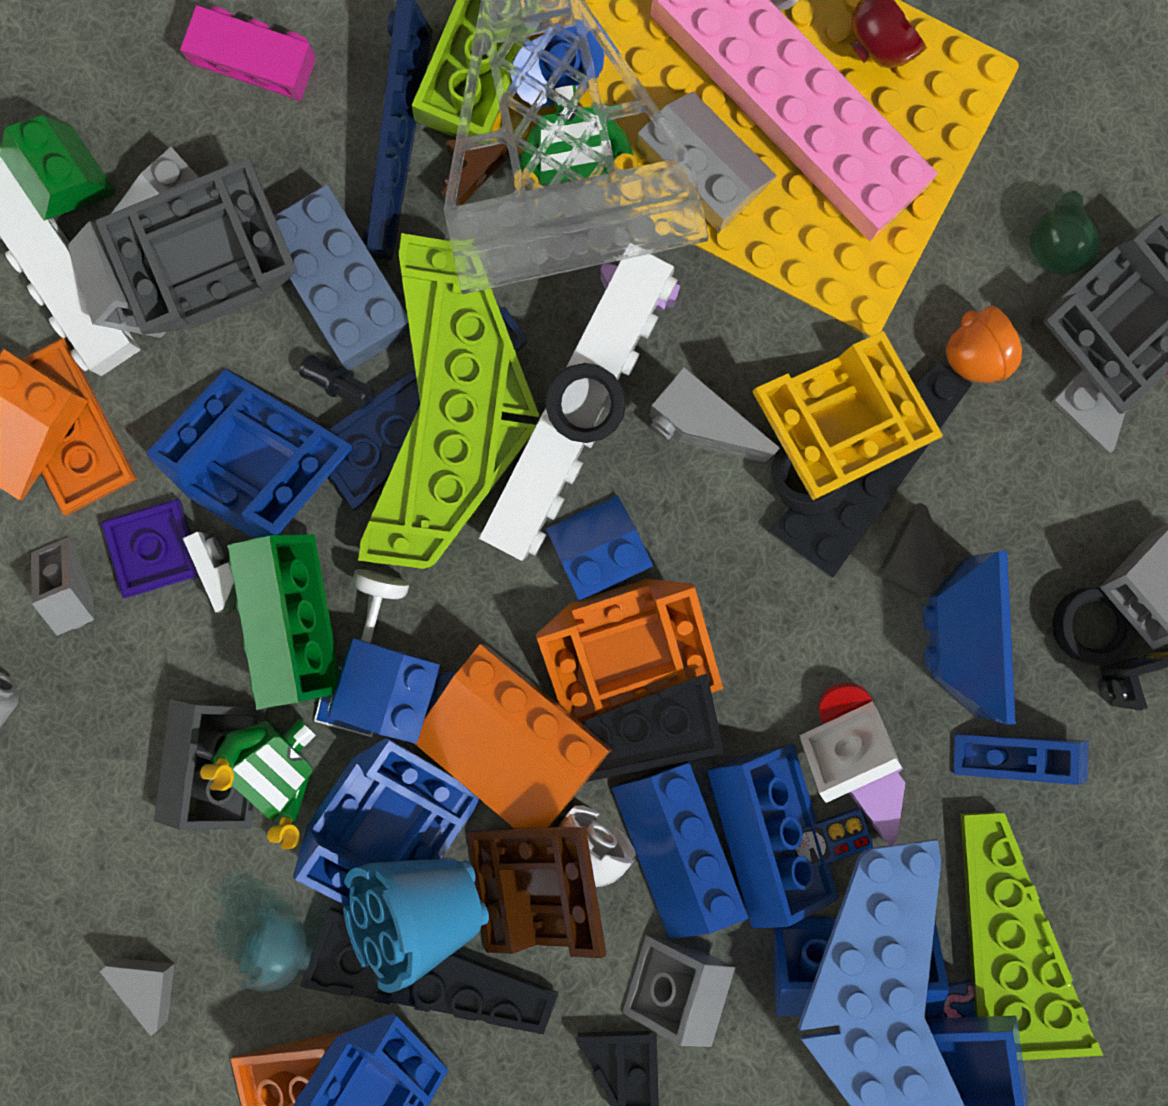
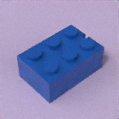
[925,1015,1029,1106]

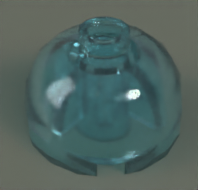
[239,905,312,992]

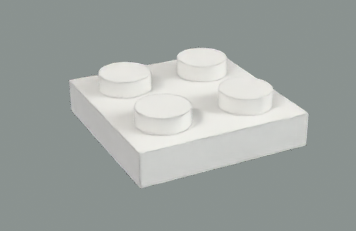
[799,701,902,803]

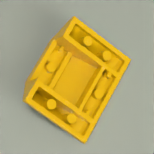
[752,331,943,500]

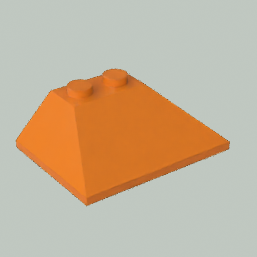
[536,579,723,722]

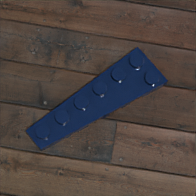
[364,0,433,260]
[328,306,528,510]

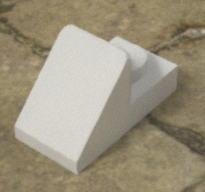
[183,532,237,613]

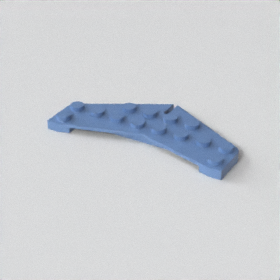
[797,839,964,1106]

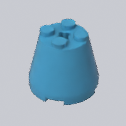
[343,858,489,993]

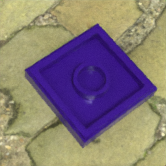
[101,499,200,598]

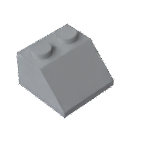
[622,935,735,1047]

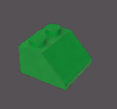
[0,115,116,221]

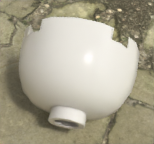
[558,806,636,887]

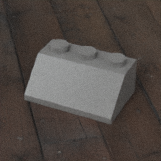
[636,92,777,233]

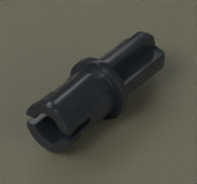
[299,354,374,408]

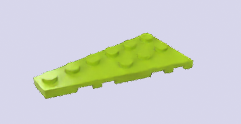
[960,811,1103,1060]

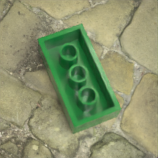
[228,534,340,710]

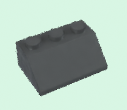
[154,699,266,830]

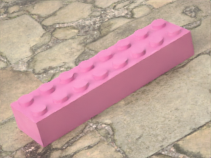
[650,0,938,242]

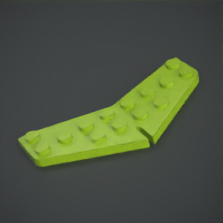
[358,233,540,569]

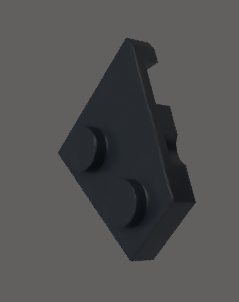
[578,1030,659,1106]

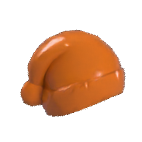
[946,305,1022,383]

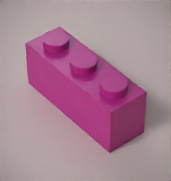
[180,5,316,101]

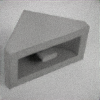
[99,958,174,1036]

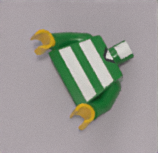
[514,85,642,199]
[200,718,316,849]

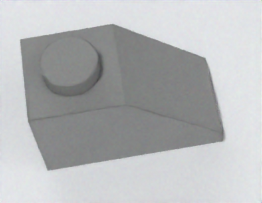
[31,537,95,636]

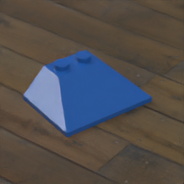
[146,369,352,537]
[922,551,1016,724]
[293,738,481,906]
[293,1013,448,1106]

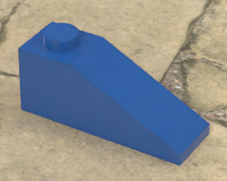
[954,734,1089,785]

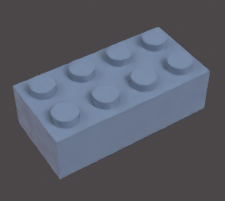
[274,184,410,371]

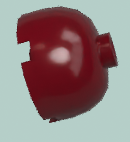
[850,0,927,68]

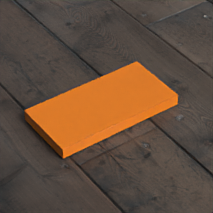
[24,338,138,516]

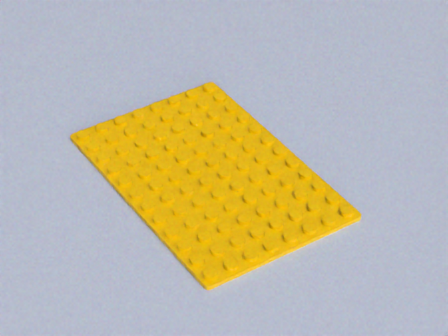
[488,0,1019,337]

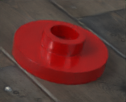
[818,682,872,724]

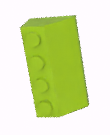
[412,0,546,140]

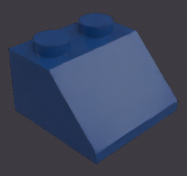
[546,495,653,601]
[327,637,441,744]

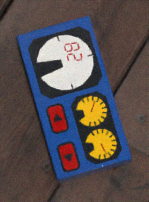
[789,808,873,868]

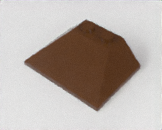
[467,826,607,958]

